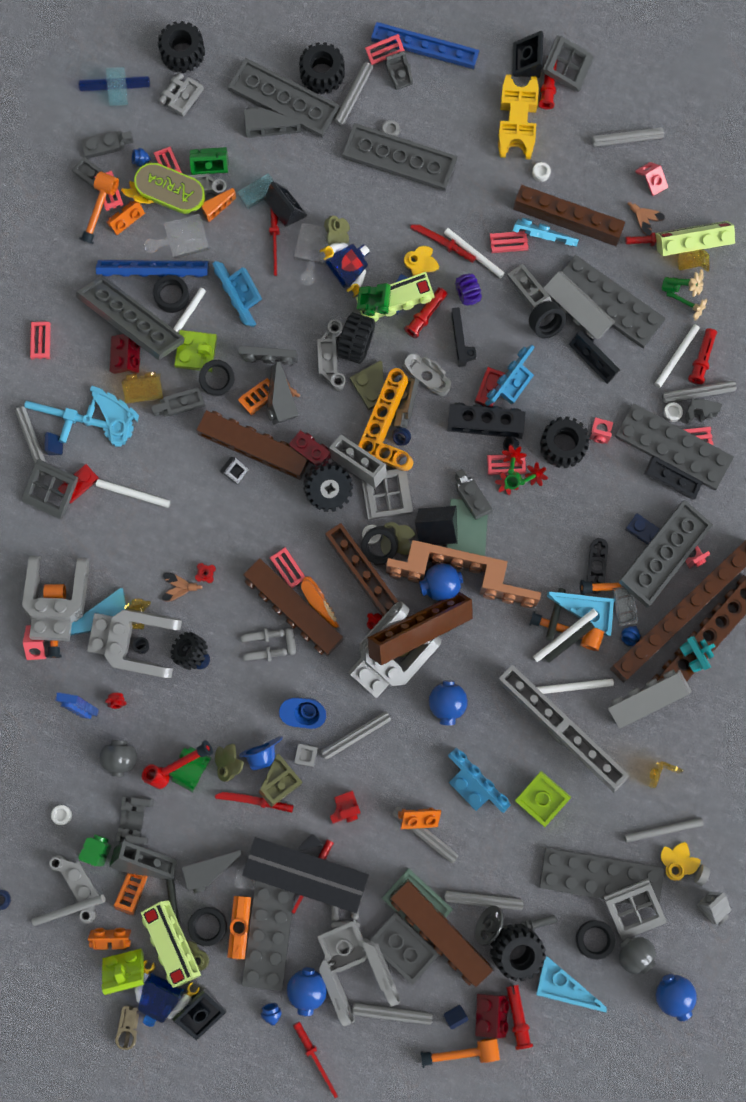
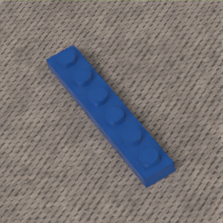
[371,22,479,69]
[96,260,209,277]
[55,692,99,719]

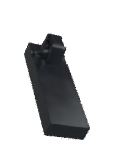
[451,307,476,367]
[569,330,620,384]
[644,456,703,500]

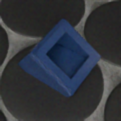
[44,432,63,456]
[443,1005,468,1030]

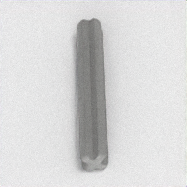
[334,62,373,126]
[592,128,664,147]
[662,381,736,403]
[15,406,47,476]
[321,712,391,760]
[392,806,458,863]
[444,891,523,910]
[352,1003,433,1025]

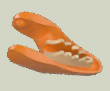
[301,576,339,628]

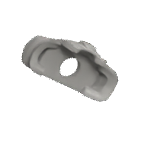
[402,353,451,396]

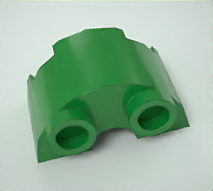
[357,283,391,316]
[169,747,211,793]

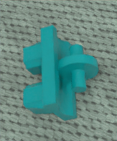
[680,636,716,672]

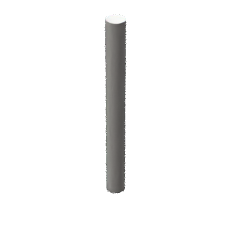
[624,818,703,843]
[32,894,105,926]

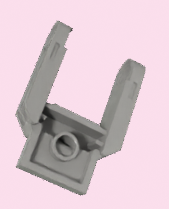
[22,556,89,641]
[348,601,441,698]
[87,609,182,678]
[317,920,400,1026]

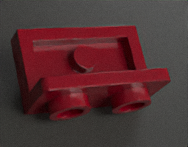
[109,334,140,374]
[289,430,331,466]
[475,994,510,1039]

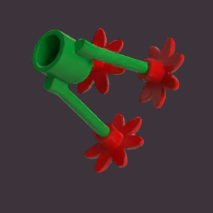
[495,445,548,495]

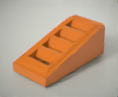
[201,188,236,222]
[238,378,270,416]
[114,873,148,916]

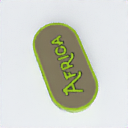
[134,163,205,214]

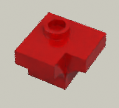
[330,791,361,824]

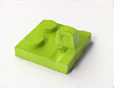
[174,330,217,372]
[515,771,571,827]
[102,948,144,995]

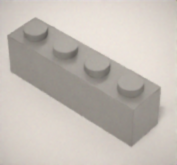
[543,271,615,339]
[608,669,691,729]

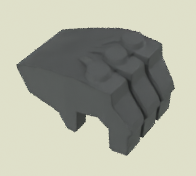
[385,51,413,90]
[685,398,722,424]

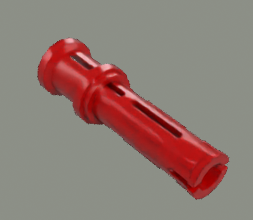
[538,60,558,110]
[404,287,448,338]
[688,328,717,385]
[506,985,534,1050]

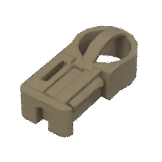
[115,1006,141,1050]

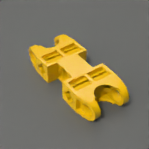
[498,74,539,160]

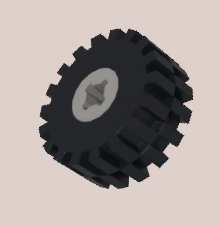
[303,461,353,512]

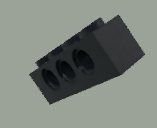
[447,402,526,439]

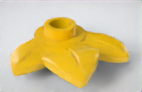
[121,181,155,204]
[404,246,439,276]
[661,842,701,881]

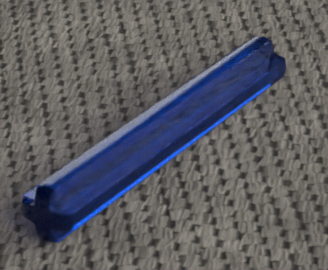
[79,76,150,91]

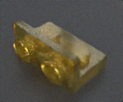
[122,371,163,404]

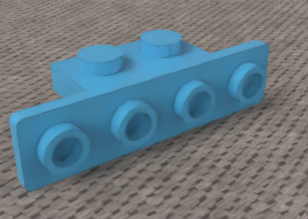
[212,261,262,327]
[485,345,535,406]
[448,748,511,813]

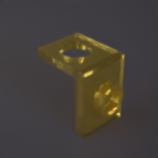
[677,249,710,272]
[125,599,151,630]
[649,761,683,789]

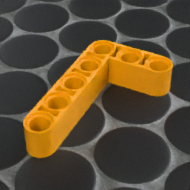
[359,368,413,471]

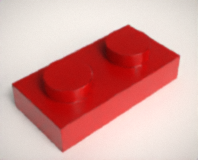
[475,367,505,408]
[57,464,99,504]

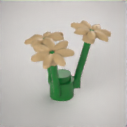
[662,269,707,321]

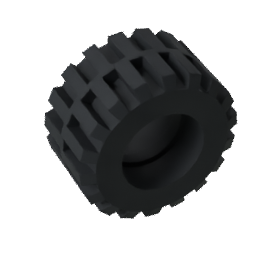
[158,21,205,73]
[299,42,345,94]
[337,312,375,364]
[540,416,590,468]
[490,923,546,981]

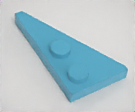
[513,218,579,247]
[70,588,127,636]
[547,591,614,636]
[536,956,607,1012]

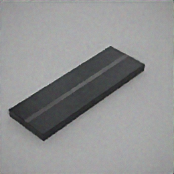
[242,837,369,914]

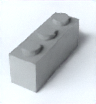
[329,435,387,488]

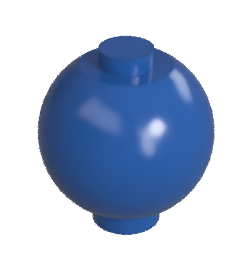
[419,563,463,602]
[429,680,468,725]
[287,967,327,1016]
[655,974,697,1021]

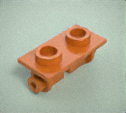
[106,201,145,235]
[398,808,441,829]
[88,928,131,950]

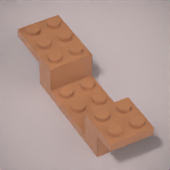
[386,540,541,608]

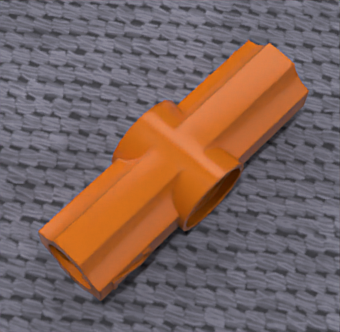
[227,896,251,959]

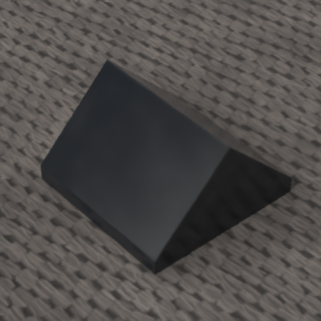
[512,31,543,78]
[264,181,307,227]
[415,506,458,545]
[173,988,226,1041]

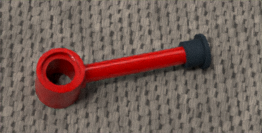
[142,740,213,789]

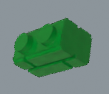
[189,147,229,175]
[78,834,112,867]

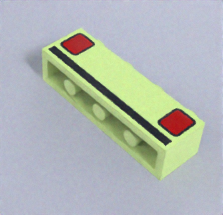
[656,221,735,256]
[356,272,435,322]
[141,901,201,988]

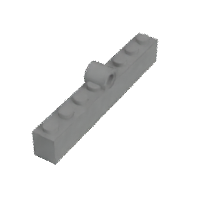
[499,665,629,793]

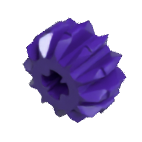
[455,273,482,306]

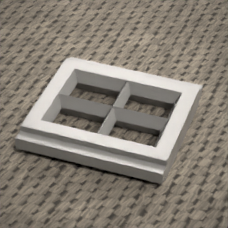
[361,469,413,520]
[604,879,667,940]

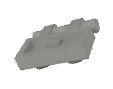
[158,73,204,117]

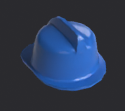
[279,698,326,729]
[239,736,283,770]

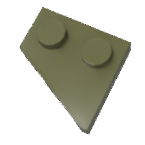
[350,360,384,410]
[259,754,303,807]

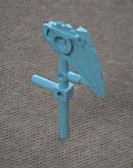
[24,386,139,447]

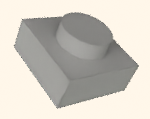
[294,744,318,767]

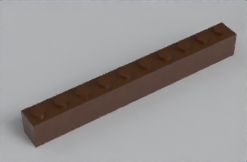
[610,540,746,683]

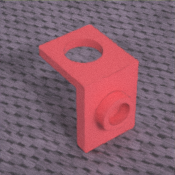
[635,162,668,196]
[590,418,613,444]
[685,545,710,569]
[23,625,46,660]

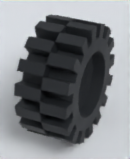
[170,632,208,670]

